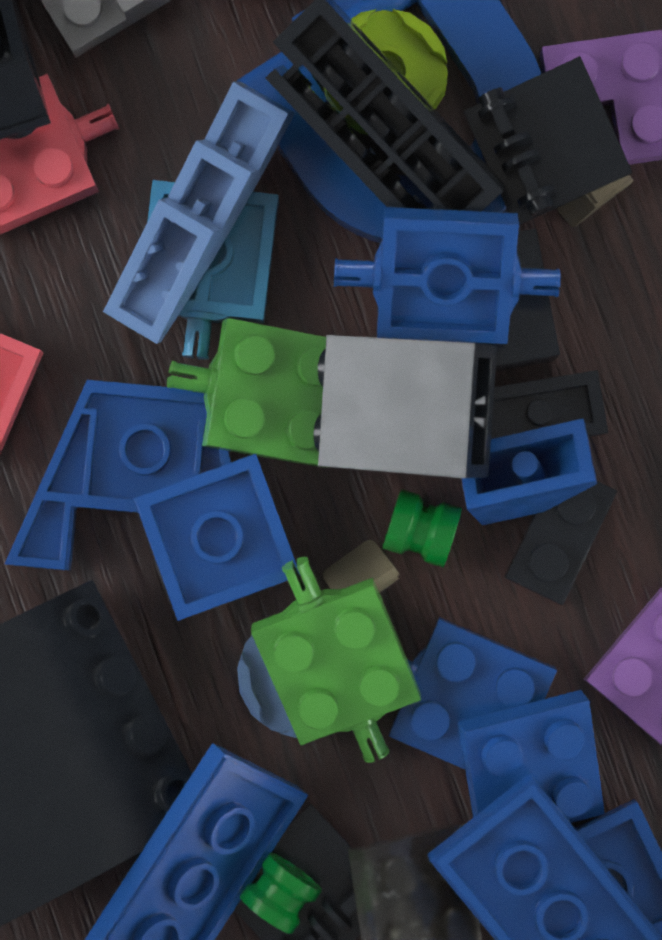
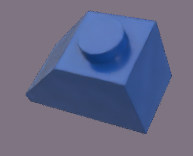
[461,418,597,526]

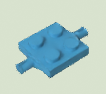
[147,180,279,360]

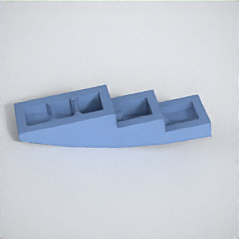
[103,82,295,344]

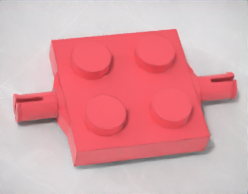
[0,74,120,235]

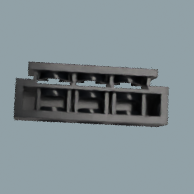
[265,0,504,212]

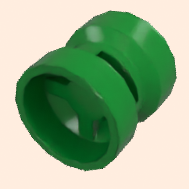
[382,489,462,568]

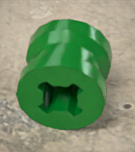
[240,852,322,934]

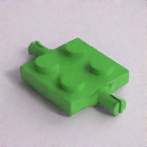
[167,318,330,468]
[251,557,421,763]

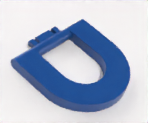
[235,0,541,243]

